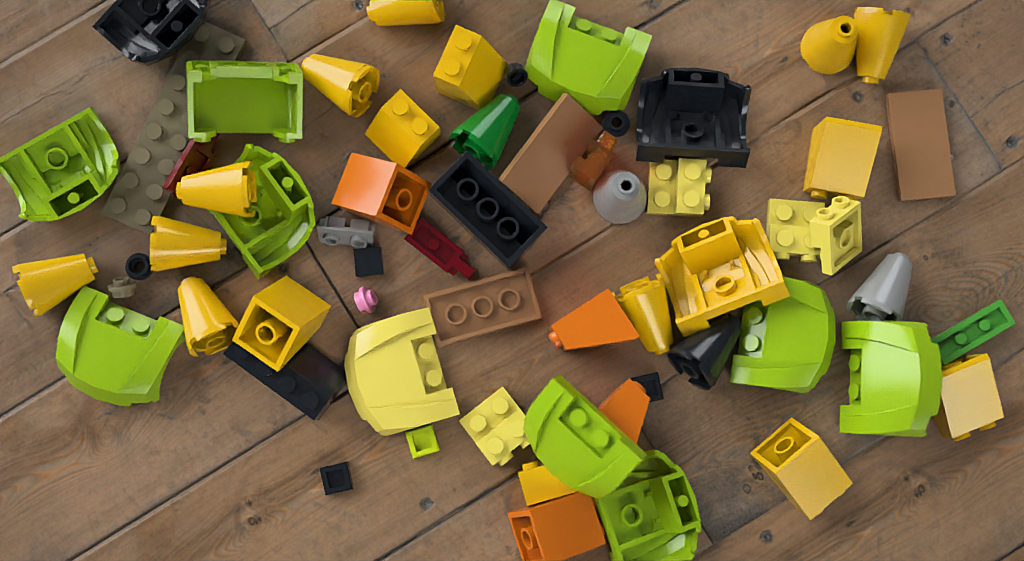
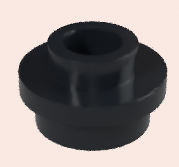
[602,110,630,138]
[125,253,153,281]

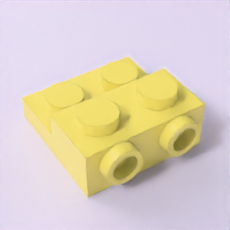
[646,158,712,218]
[809,196,862,275]
[766,198,825,262]
[459,387,530,466]

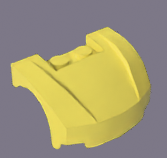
[344,307,460,436]

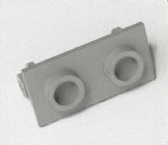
[317,216,376,248]

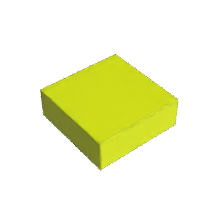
[405,424,440,459]

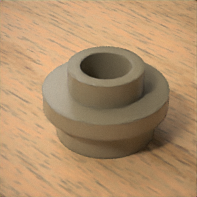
[108,277,137,298]

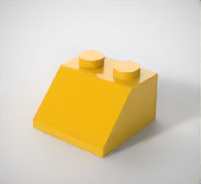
[364,89,441,169]

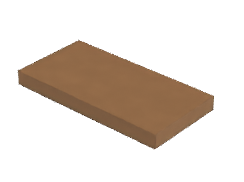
[885,88,956,202]
[498,93,603,214]
[422,266,543,348]

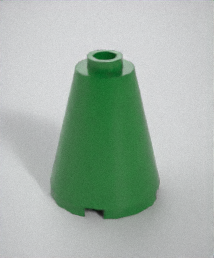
[449,94,520,170]

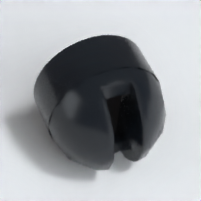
[505,63,528,87]

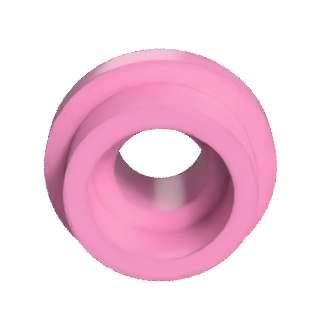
[354,286,378,313]

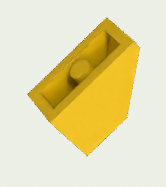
[518,460,578,506]

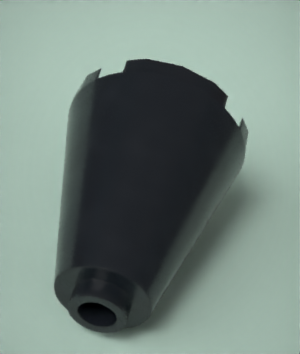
[667,314,742,391]

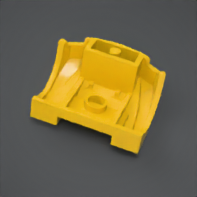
[654,216,790,337]

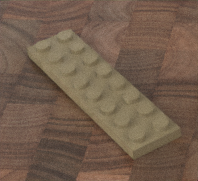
[101,21,247,235]

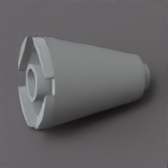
[593,170,648,224]
[846,252,913,321]

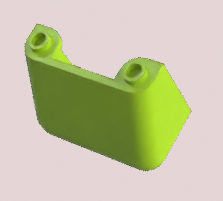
[186,60,303,143]

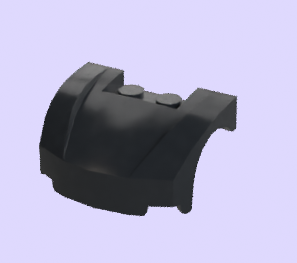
[92,0,211,66]
[636,68,752,168]

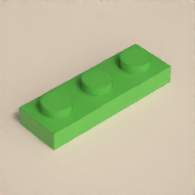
[931,300,1016,365]

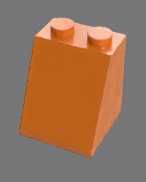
[331,153,432,235]
[548,288,640,352]
[597,378,650,444]
[507,491,606,561]

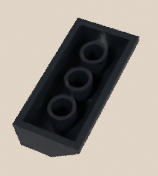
[428,151,548,271]
[223,341,347,421]

